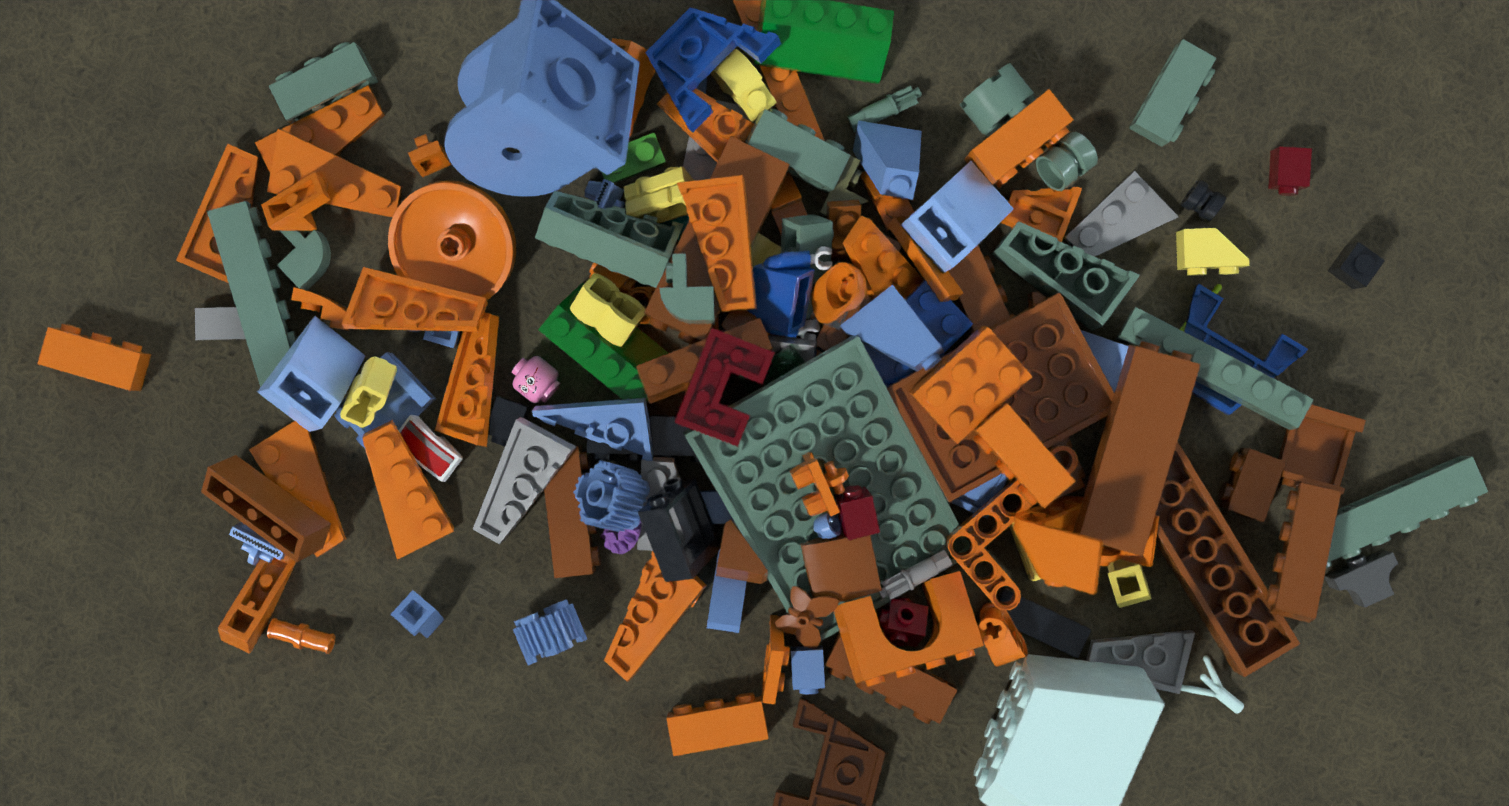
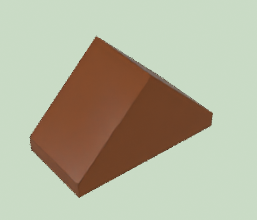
[716,519,768,584]

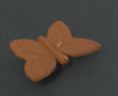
[775,586,839,649]

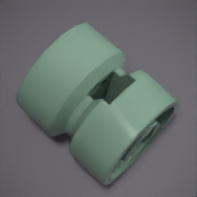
[1036,132,1098,191]

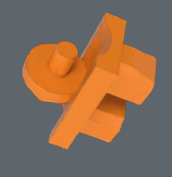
[790,452,849,516]

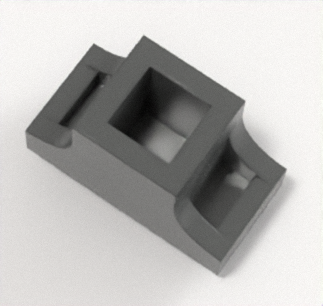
[1324,550,1398,608]

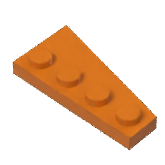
[657,88,754,163]
[267,128,403,218]
[176,143,260,283]
[677,175,757,312]
[843,216,924,300]
[342,267,488,332]
[434,313,499,447]
[362,420,454,560]
[249,421,346,557]
[604,551,707,682]

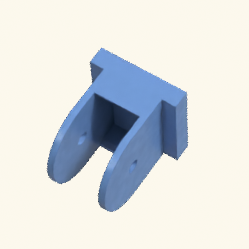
[445,0,640,197]

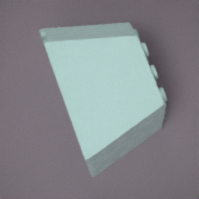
[973,654,1165,806]

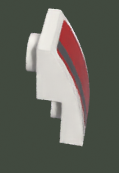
[399,415,463,482]

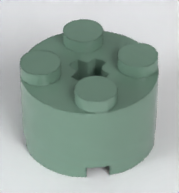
[959,63,1036,138]

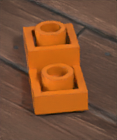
[291,288,349,331]

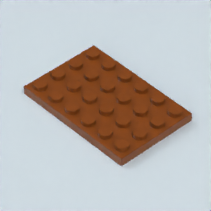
[886,292,1114,502]

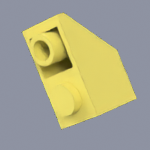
[1176,228,1250,276]

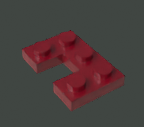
[674,328,775,447]

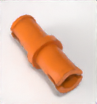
[267,618,336,654]

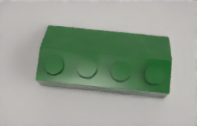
[754,0,894,84]
[538,282,669,403]

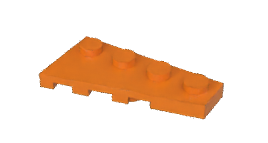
[255,85,385,172]

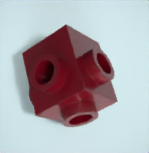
[877,598,929,647]

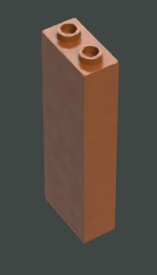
[644,136,790,345]
[1073,341,1201,556]

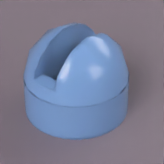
[813,512,841,539]

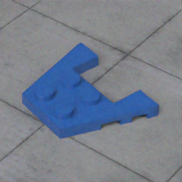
[645,7,781,133]
[1184,284,1308,415]

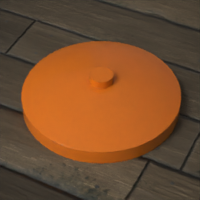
[388,181,516,300]

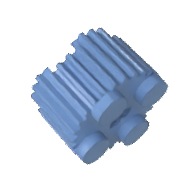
[573,460,650,532]
[513,599,587,665]

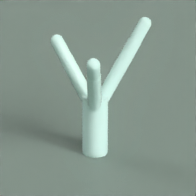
[1181,655,1244,714]

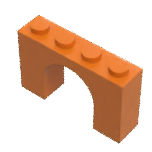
[834,571,984,687]

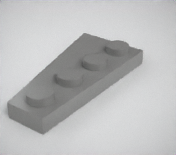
[473,417,576,544]

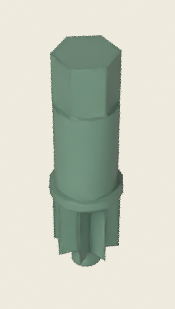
[847,86,922,133]

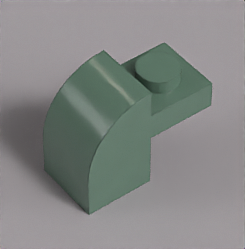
[277,230,331,290]
[659,253,715,324]

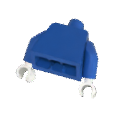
[747,246,832,340]

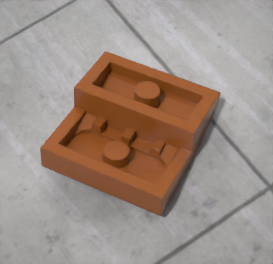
[800,534,882,602]

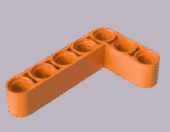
[947,445,1078,611]

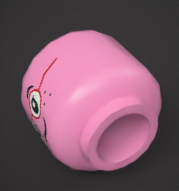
[512,356,561,403]

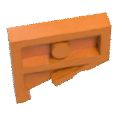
[1000,187,1082,242]
[762,615,790,704]

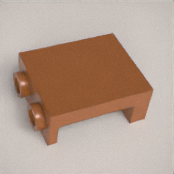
[1278,405,1366,494]

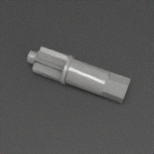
[879,550,952,600]

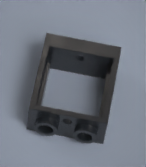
[638,477,721,582]

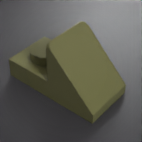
[819,156,869,218]

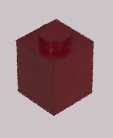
[1268,146,1312,196]
[834,485,880,541]

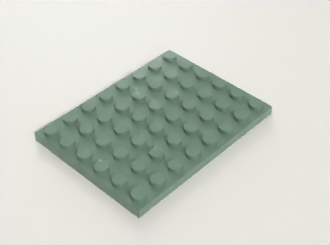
[683,335,971,648]

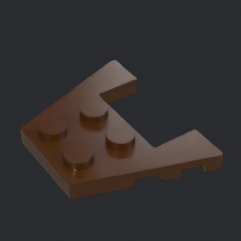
[772,697,886,806]

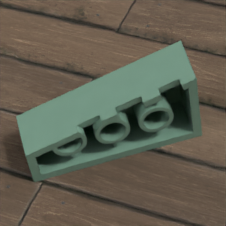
[535,190,683,288]
[991,221,1140,331]

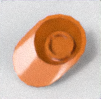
[812,263,867,324]

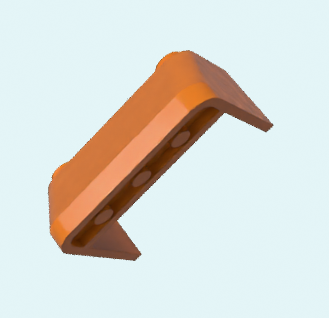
[1013,495,1159,594]

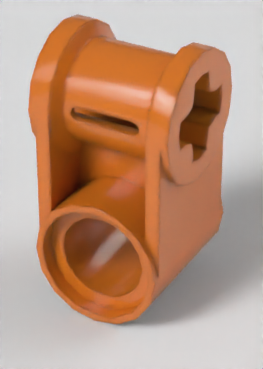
[978,602,1028,667]

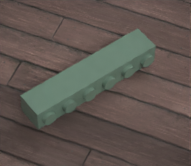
[207,201,297,399]
[1116,307,1314,430]
[1326,456,1488,569]

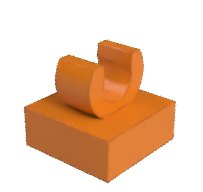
[408,134,451,177]

